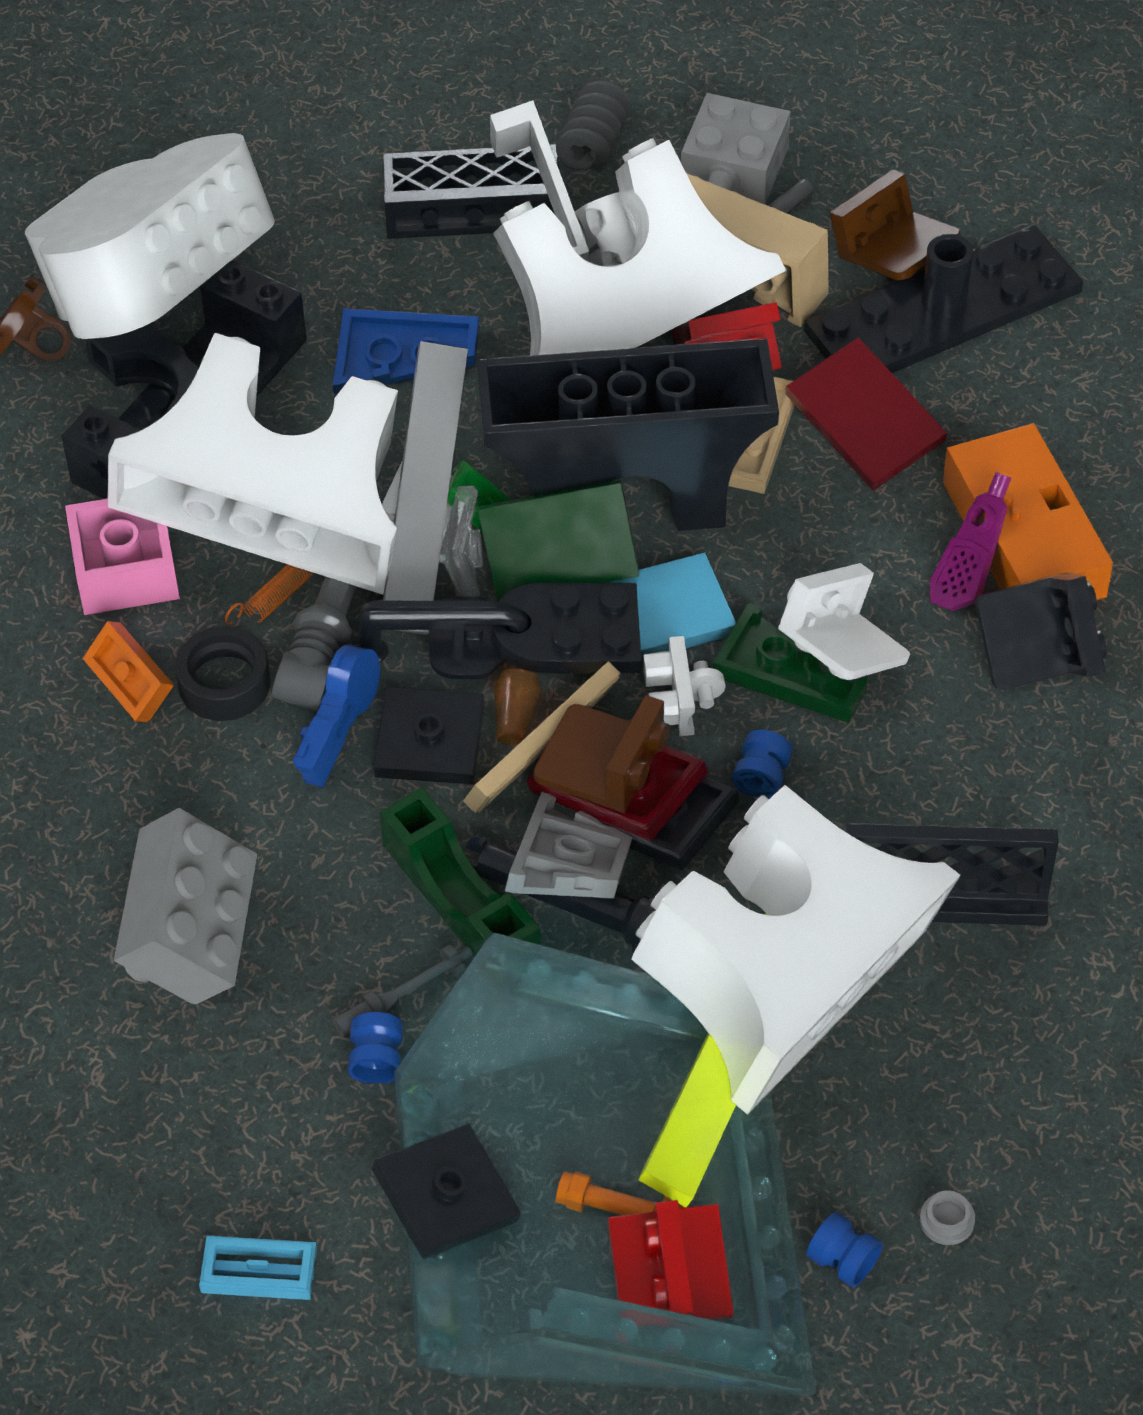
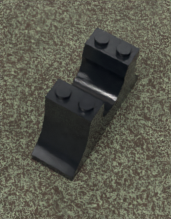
[477,338,779,531]

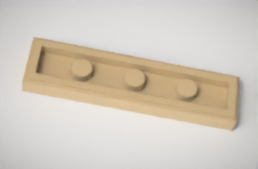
[463,661,620,813]

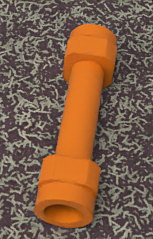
[555,1171,691,1216]

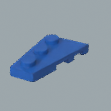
[332,308,480,394]

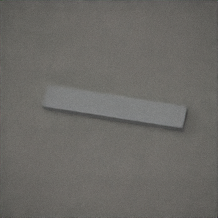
[383,341,468,635]

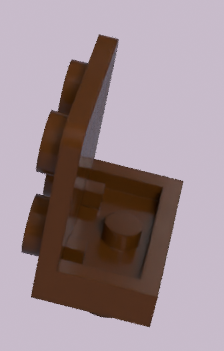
[830,170,961,280]
[534,695,670,813]

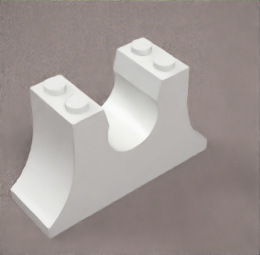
[493,138,786,356]
[108,333,398,595]
[631,785,960,1115]

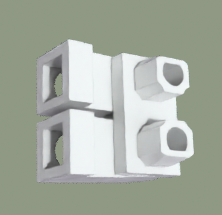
[575,192,636,267]

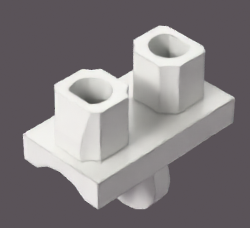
[643,636,726,736]

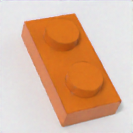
[82,621,174,722]

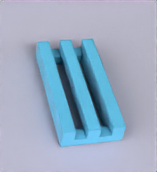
[199,1236,317,1300]

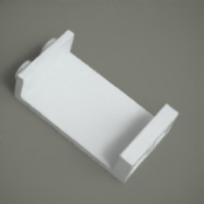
[490,101,589,261]

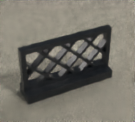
[383,144,560,239]
[846,823,1059,926]

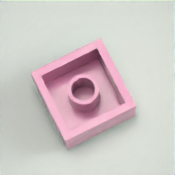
[65,499,180,615]

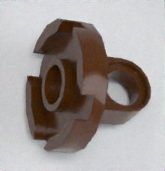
[0,275,70,362]

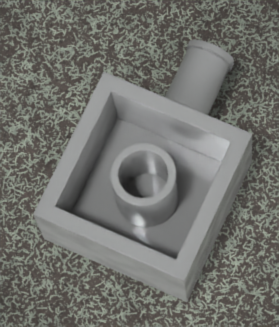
[681,93,791,205]

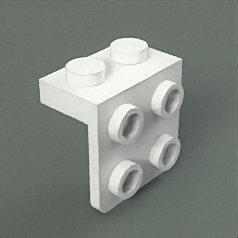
[778,563,910,680]

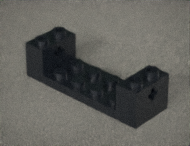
[61,260,307,499]

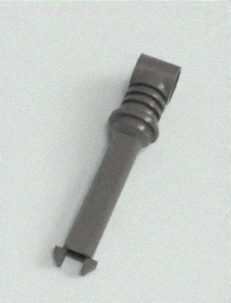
[271,576,357,712]

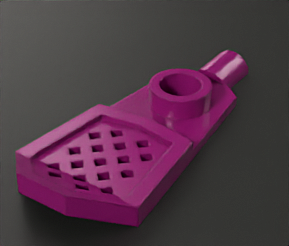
[930,472,1011,611]

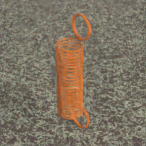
[225,564,313,625]

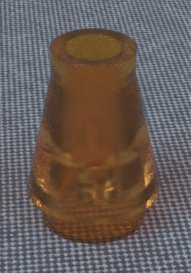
[493,669,542,745]

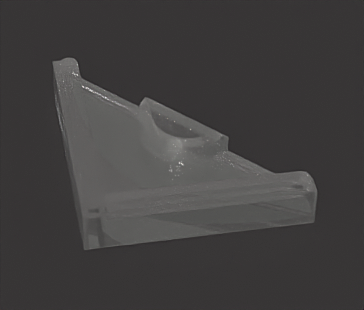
[439,486,484,598]

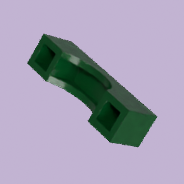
[380,787,541,987]

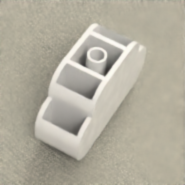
[25,133,275,339]

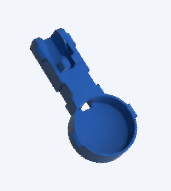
[293,644,380,787]

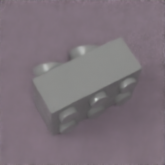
[114,808,257,1004]

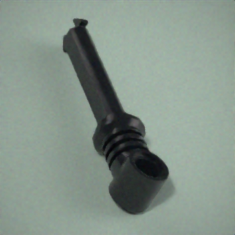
[466,837,657,953]

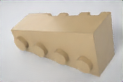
[686,173,829,327]

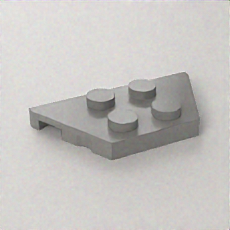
[505,792,632,898]

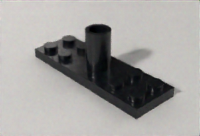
[804,224,1083,373]

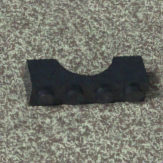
[85,321,199,412]

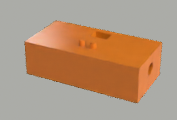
[943,423,1113,600]

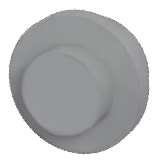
[920,1191,975,1245]

